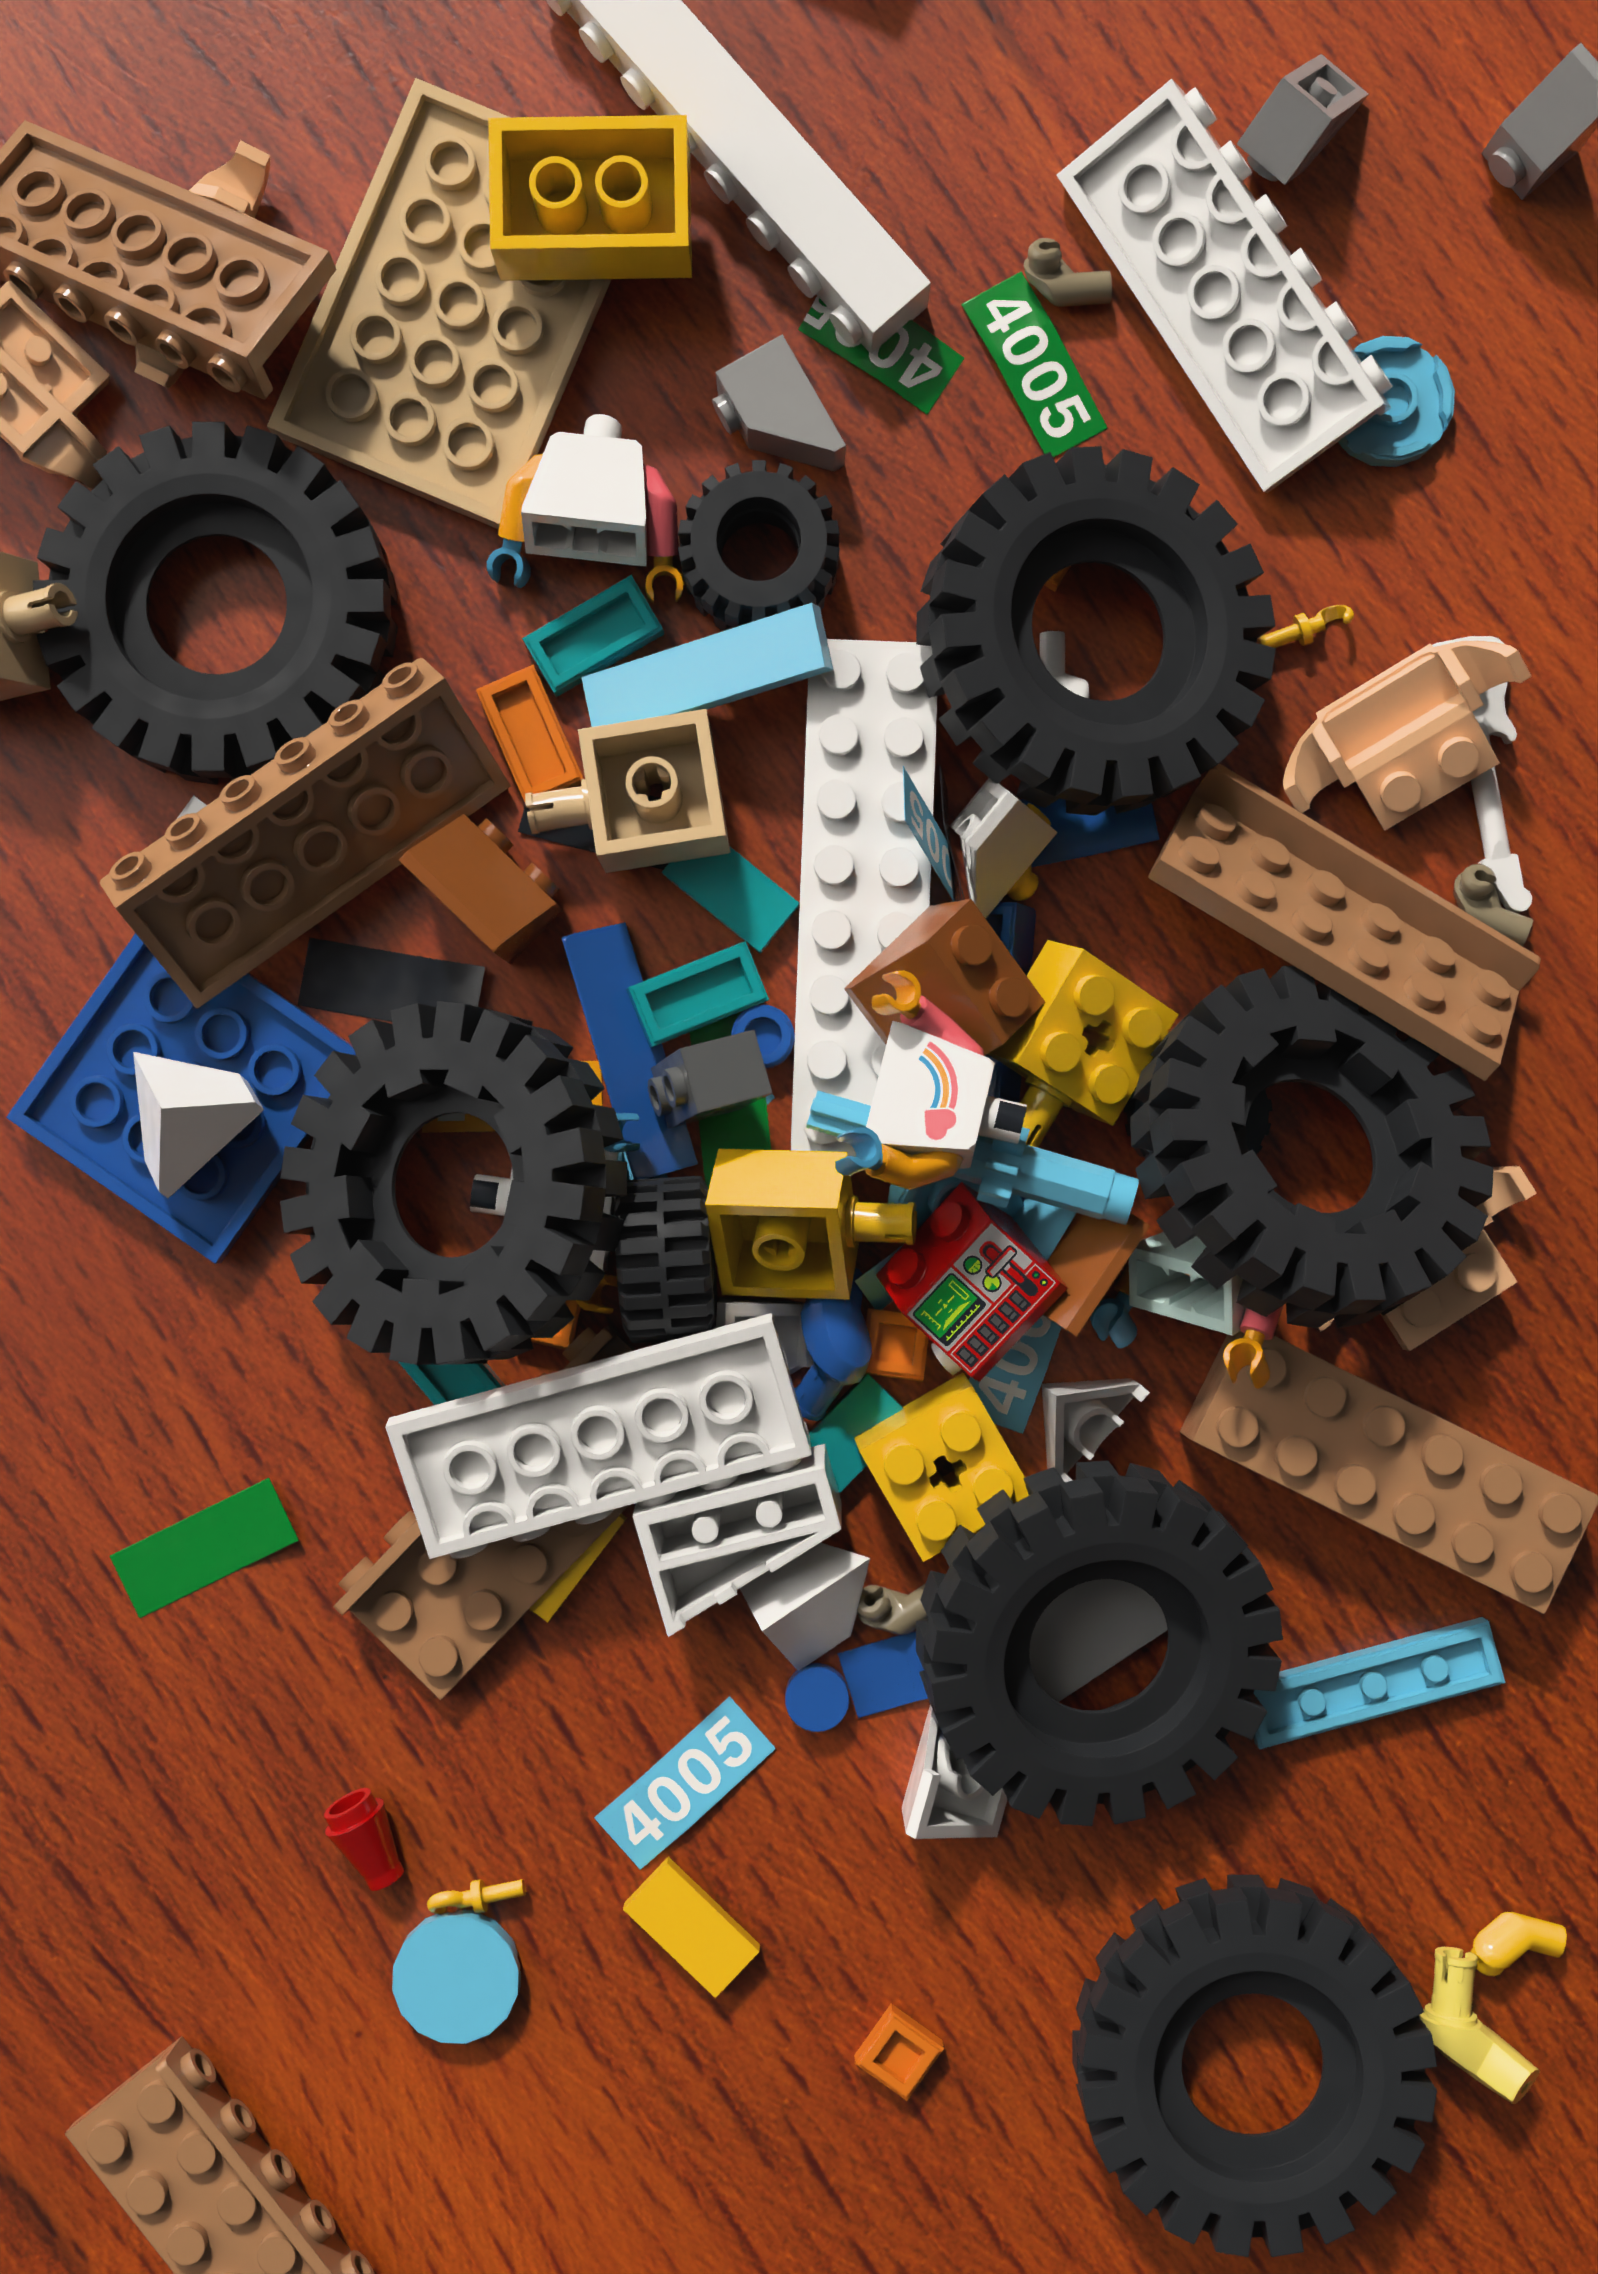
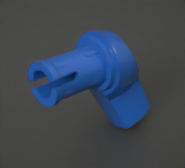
[794,1267,872,1421]

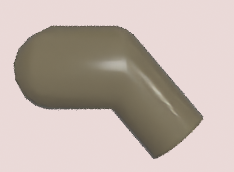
[1024,238,1112,307]
[1453,864,1533,946]
[857,1583,928,1635]

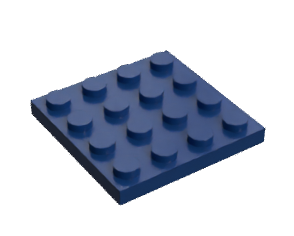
[6,933,356,1264]

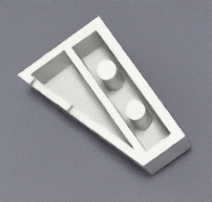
[633,1444,841,1637]

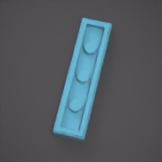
[581,603,833,727]
[1253,1617,1506,1749]

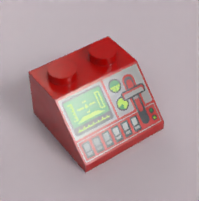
[876,1182,1068,1382]

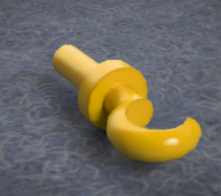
[1257,605,1354,648]
[427,1879,526,1914]

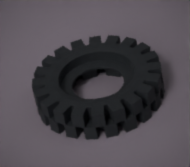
[33,422,398,785]
[916,446,1276,816]
[1130,966,1493,1328]
[280,1001,627,1365]
[916,1461,1283,1826]
[1072,1875,1437,2257]

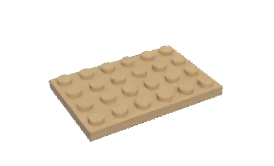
[267,78,612,529]

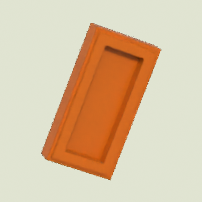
[476,664,584,809]

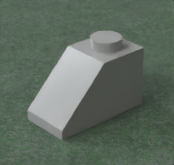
[1481,43,1598,200]
[1237,54,1369,185]
[712,334,846,472]

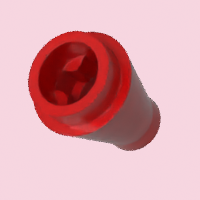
[324,1788,404,1891]

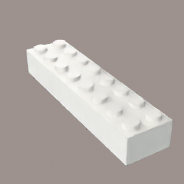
[791,639,937,1157]

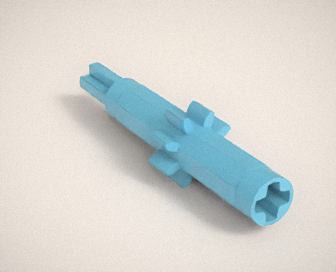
[806,1091,1139,1225]

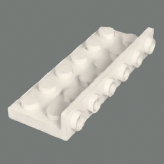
[1057,79,1393,493]
[385,1313,812,1559]

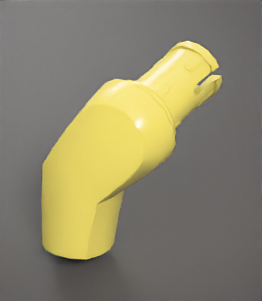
[1419,1947,1540,2104]

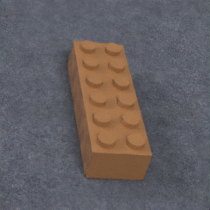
[1180,1331,1598,1614]

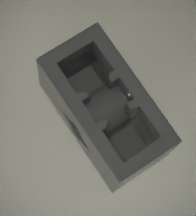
[648,1030,772,1129]

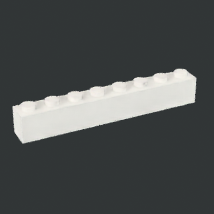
[545,0,931,354]

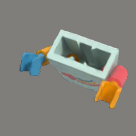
[1090,1232,1283,1389]

